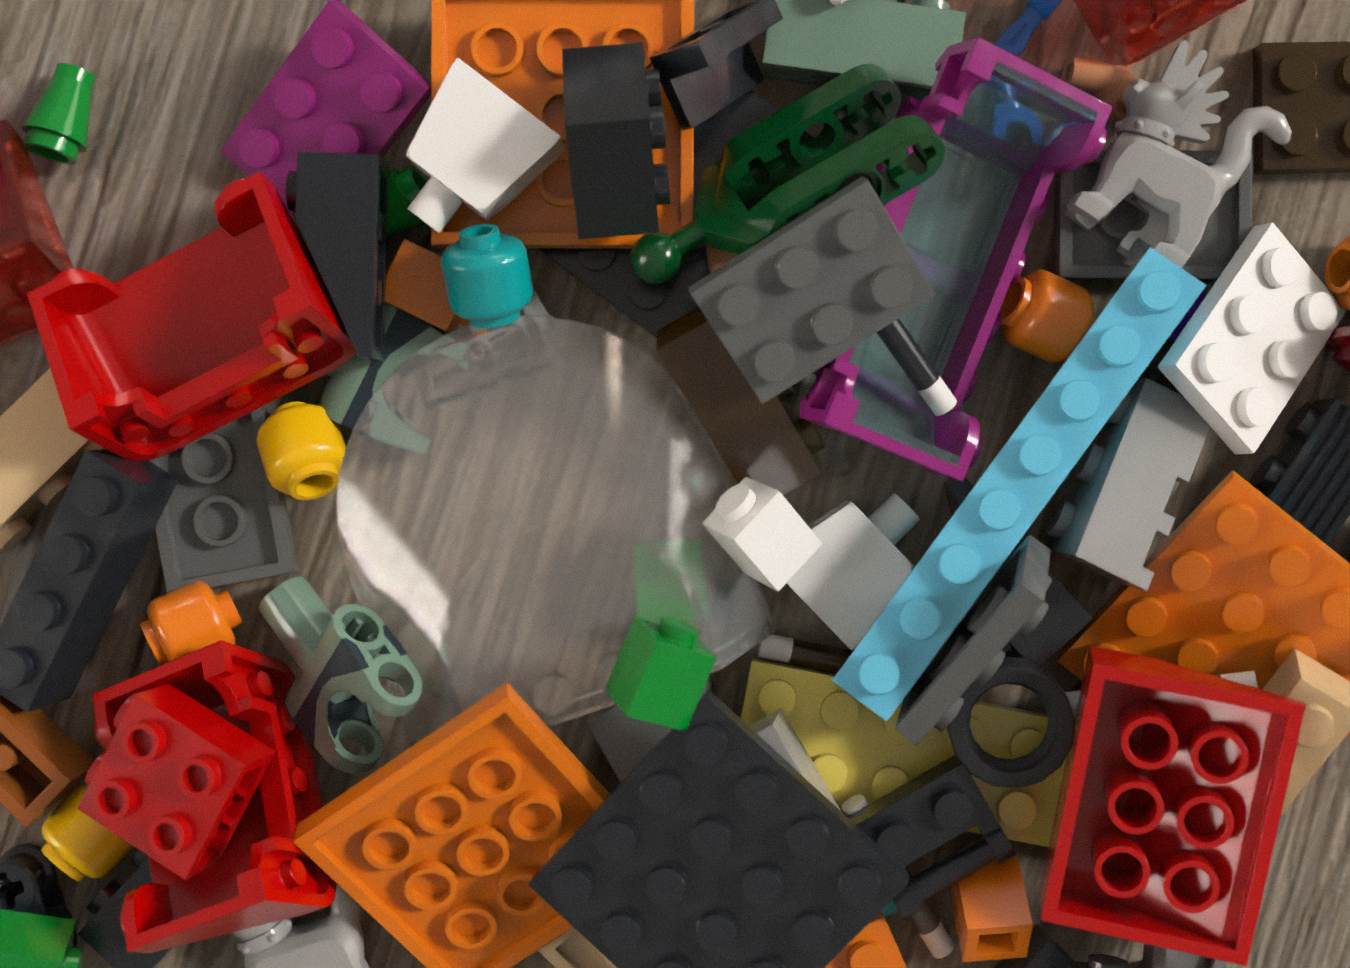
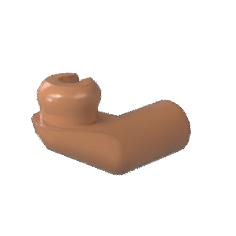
[1062,56,1136,123]

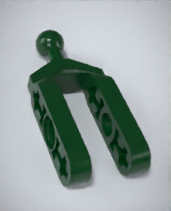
[630,64,945,284]

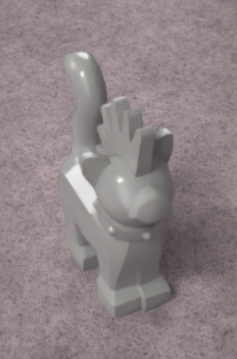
[1064,40,1292,268]
[233,883,370,968]

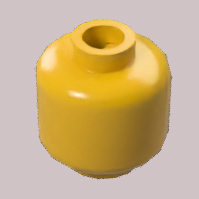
[256,401,350,500]
[41,785,134,882]

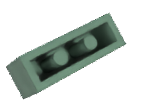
[760,0,966,100]

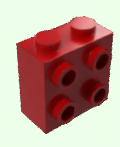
[77,684,276,880]

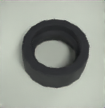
[946,657,1075,789]

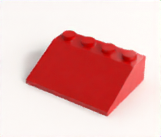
[1039,646,1306,966]

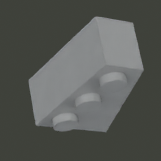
[1046,378,1210,591]

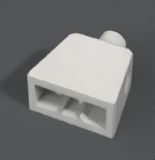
[406,57,565,233]
[787,493,920,650]

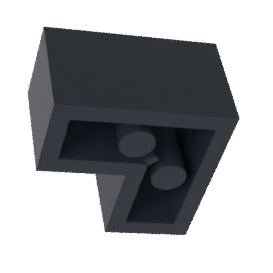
[562,42,670,239]

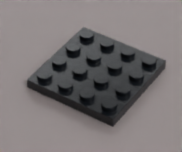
[528,689,909,968]

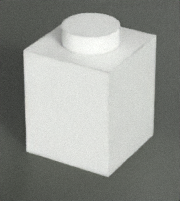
[702,477,822,592]

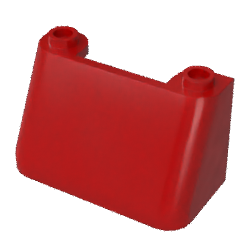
[27,171,356,461]
[92,640,337,953]

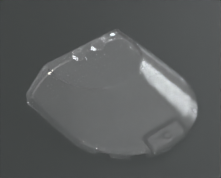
[337,315,776,746]

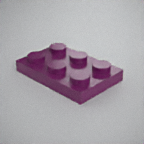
[220,0,431,218]

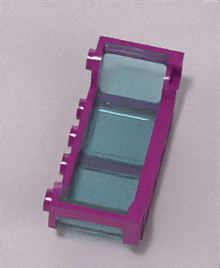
[800,37,1113,481]

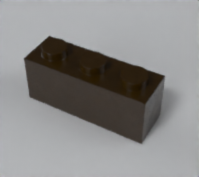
[656,307,826,495]

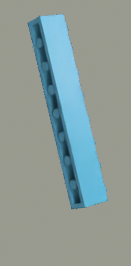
[832,247,1206,722]

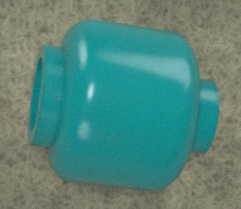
[440,224,533,329]

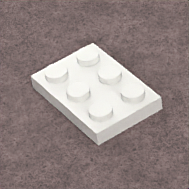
[1158,222,1346,455]

